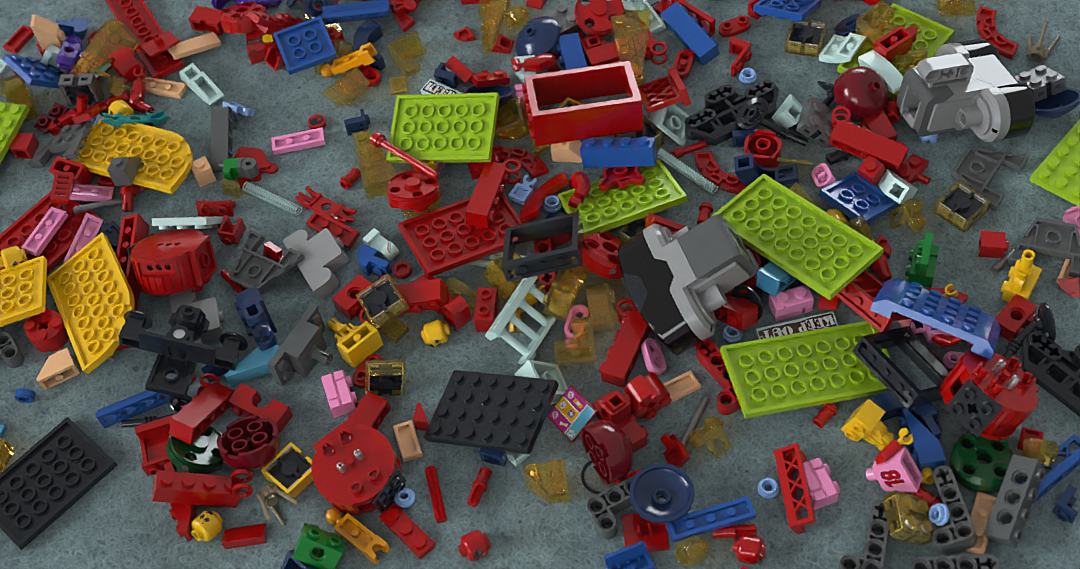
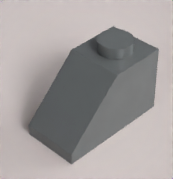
[107,157,142,186]

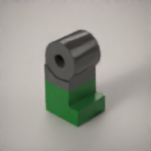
[223,157,259,183]

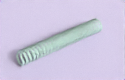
[657,148,718,195]
[242,182,302,216]

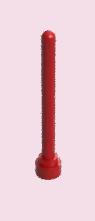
[370,132,439,179]

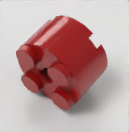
[107,46,146,85]
[744,130,782,168]
[24,308,69,352]
[624,372,672,420]

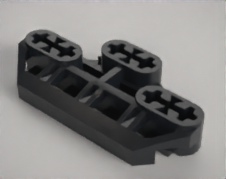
[684,80,779,146]
[1022,331,1080,417]

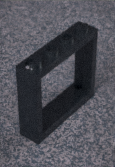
[501,212,584,282]
[852,326,951,410]

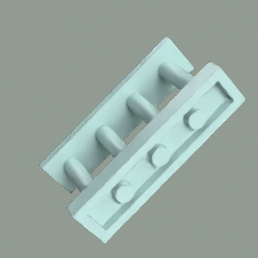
[485,276,567,365]

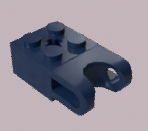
[234,286,278,351]

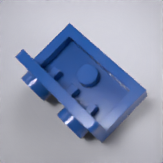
[604,541,656,569]

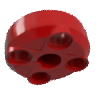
[575,0,624,37]
[220,2,269,34]
[386,170,440,213]
[583,231,635,279]

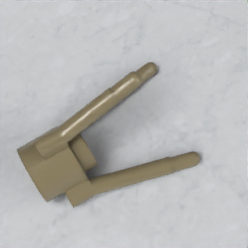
[1026,20,1060,62]
[257,485,298,526]

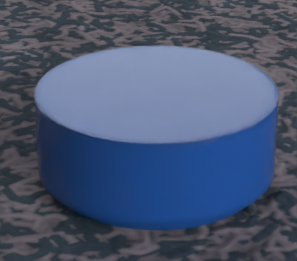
[15,388,36,403]

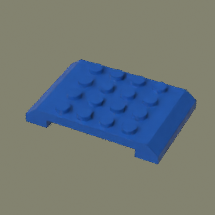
[870,278,1001,359]

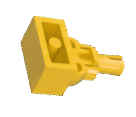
[1000,250,1042,302]
[327,318,384,368]
[840,398,894,450]

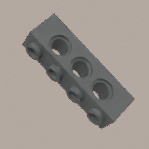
[983,454,1045,548]

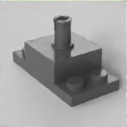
[268,304,333,386]

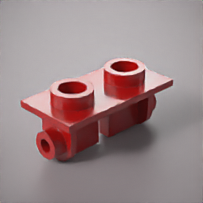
[196,200,236,217]

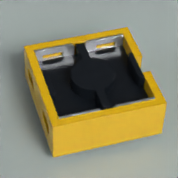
[261,442,313,498]

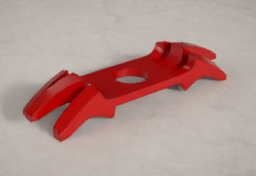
[295,186,357,223]

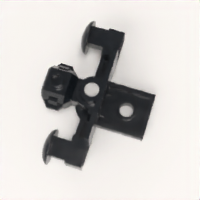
[119,305,248,399]

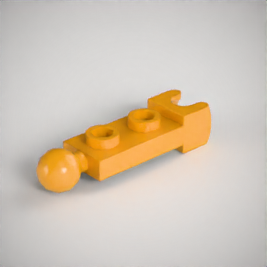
[321,43,377,77]
[325,508,390,565]

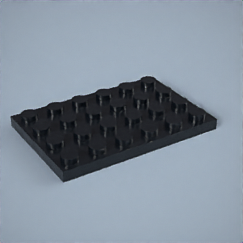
[424,370,559,455]
[0,417,117,550]

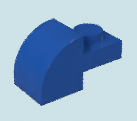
[56,17,90,40]
[357,244,392,276]

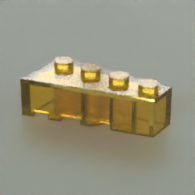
[352,129,397,199]
[542,256,591,322]

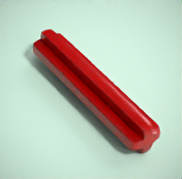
[425,466,447,523]

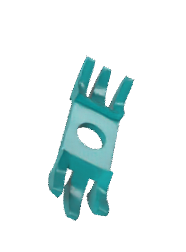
[101,110,169,127]

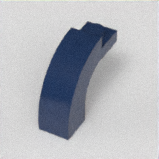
[353,18,386,71]
[734,153,799,186]
[872,391,942,440]

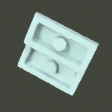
[819,33,866,63]

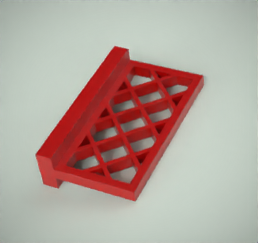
[638,67,691,113]

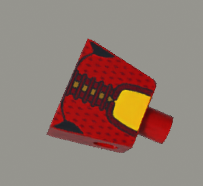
[245,30,276,64]

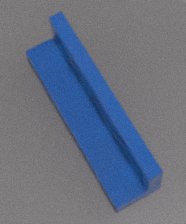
[321,0,391,25]
[96,390,175,428]
[1021,434,1080,504]
[666,496,756,543]

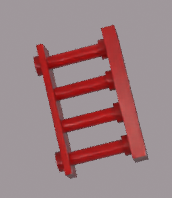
[836,270,914,332]

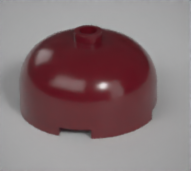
[834,66,888,123]
[217,415,281,472]
[580,420,633,485]

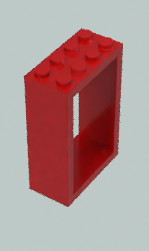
[522,61,644,146]

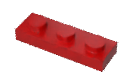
[306,210,360,249]
[378,503,436,560]

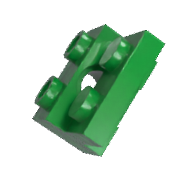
[905,232,939,288]
[292,522,344,569]

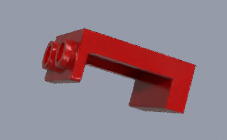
[135,415,177,476]

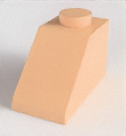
[30,14,65,50]
[551,140,582,163]
[191,156,216,188]
[36,348,80,391]

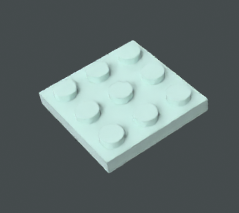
[152,216,224,229]

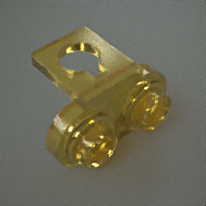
[888,199,926,233]
[688,416,731,459]

